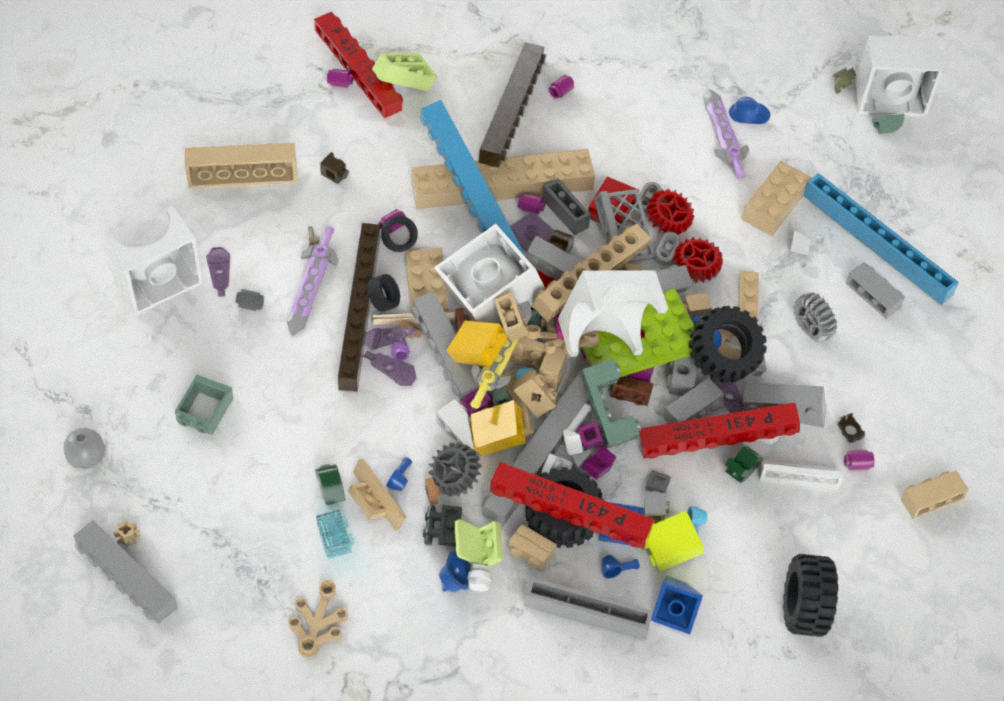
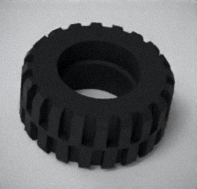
[688,305,767,383]
[525,467,604,548]
[783,554,839,637]

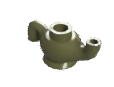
[832,67,856,94]

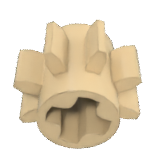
[113,520,141,547]

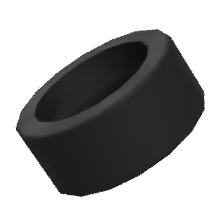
[381,216,418,252]
[367,274,401,312]

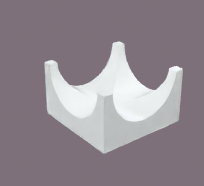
[558,270,668,357]

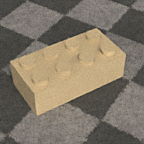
[742,161,812,236]

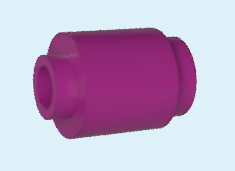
[327,69,354,88]
[549,75,574,99]
[518,193,546,215]
[378,209,406,234]
[844,450,875,470]

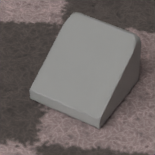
[571,449,591,473]

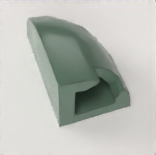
[872,113,904,134]
[492,386,513,406]

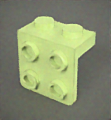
[455,519,503,566]

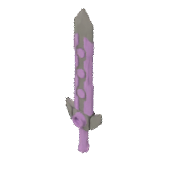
[704,89,749,179]
[287,226,338,335]

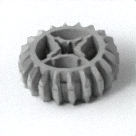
[793,292,837,342]

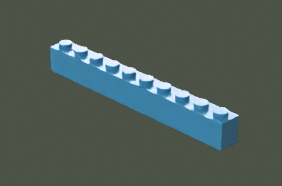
[420,100,524,255]
[803,173,959,305]

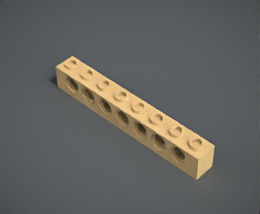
[532,223,652,322]

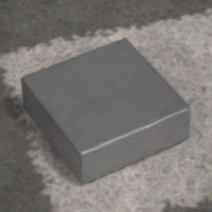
[645,470,671,493]

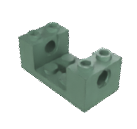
[580,359,641,449]

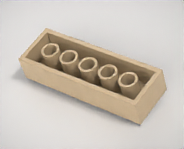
[185,143,297,188]

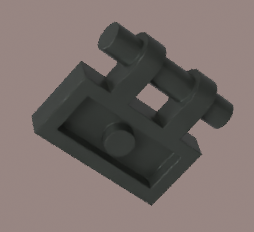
[423,505,462,546]

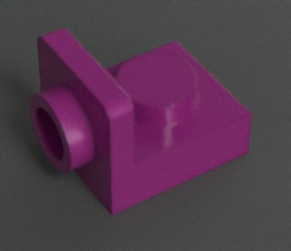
[460,387,493,417]

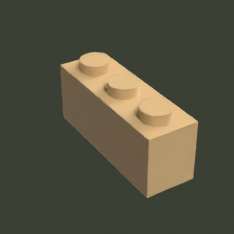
[901,470,969,519]

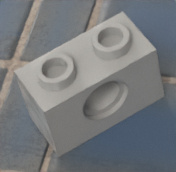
[667,356,697,396]

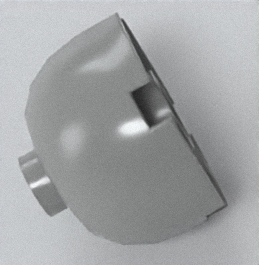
[64,428,105,469]

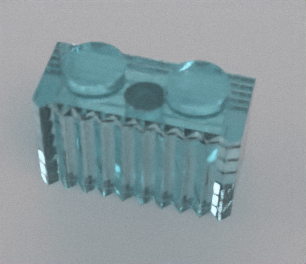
[316,510,354,559]

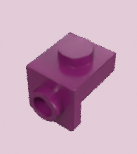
[581,446,616,479]

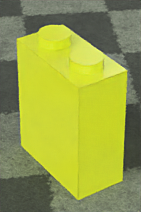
[644,511,704,572]

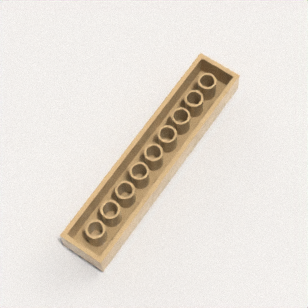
[411,149,595,209]

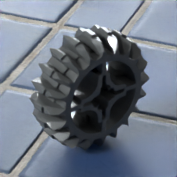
[428,442,482,497]

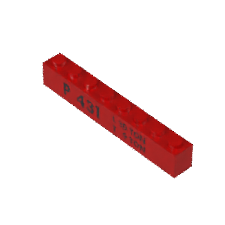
[314,11,403,119]
[639,403,800,459]
[490,462,655,549]

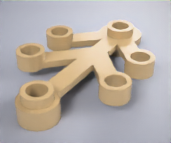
[525,322,600,355]
[288,580,348,657]

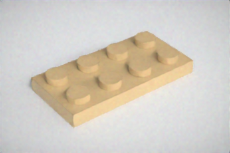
[405,248,449,313]

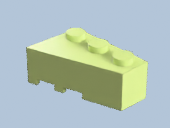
[372,53,437,92]

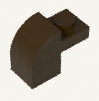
[549,229,574,254]

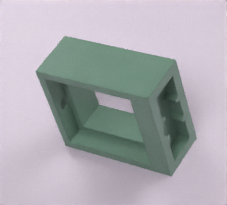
[175,375,234,435]

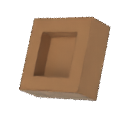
[399,321,423,339]
[425,477,441,505]

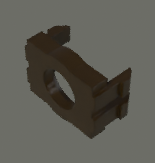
[837,413,865,443]

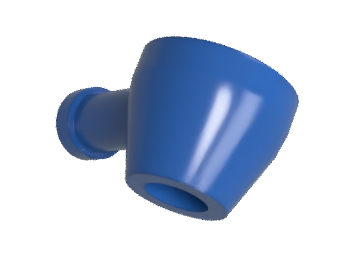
[386,457,412,491]
[601,555,640,579]

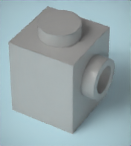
[644,491,670,524]

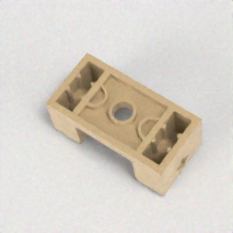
[483,337,567,393]

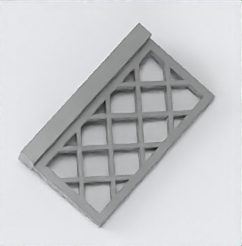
[594,189,655,263]

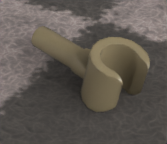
[308,226,320,247]

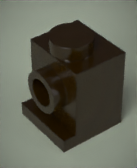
[320,152,349,184]

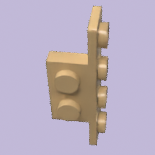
[348,459,406,530]

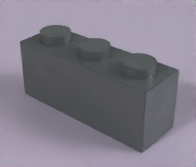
[543,179,591,236]

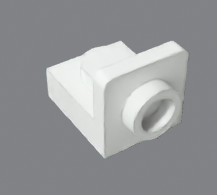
[542,453,573,474]

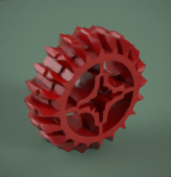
[646,188,695,235]
[673,237,723,283]

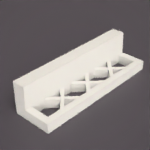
[760,460,844,489]

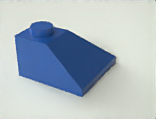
[651,576,703,634]

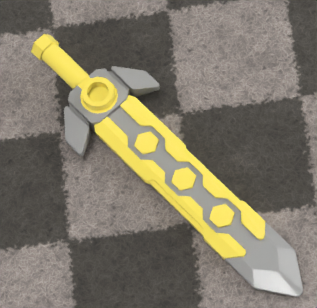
[470,301,532,409]

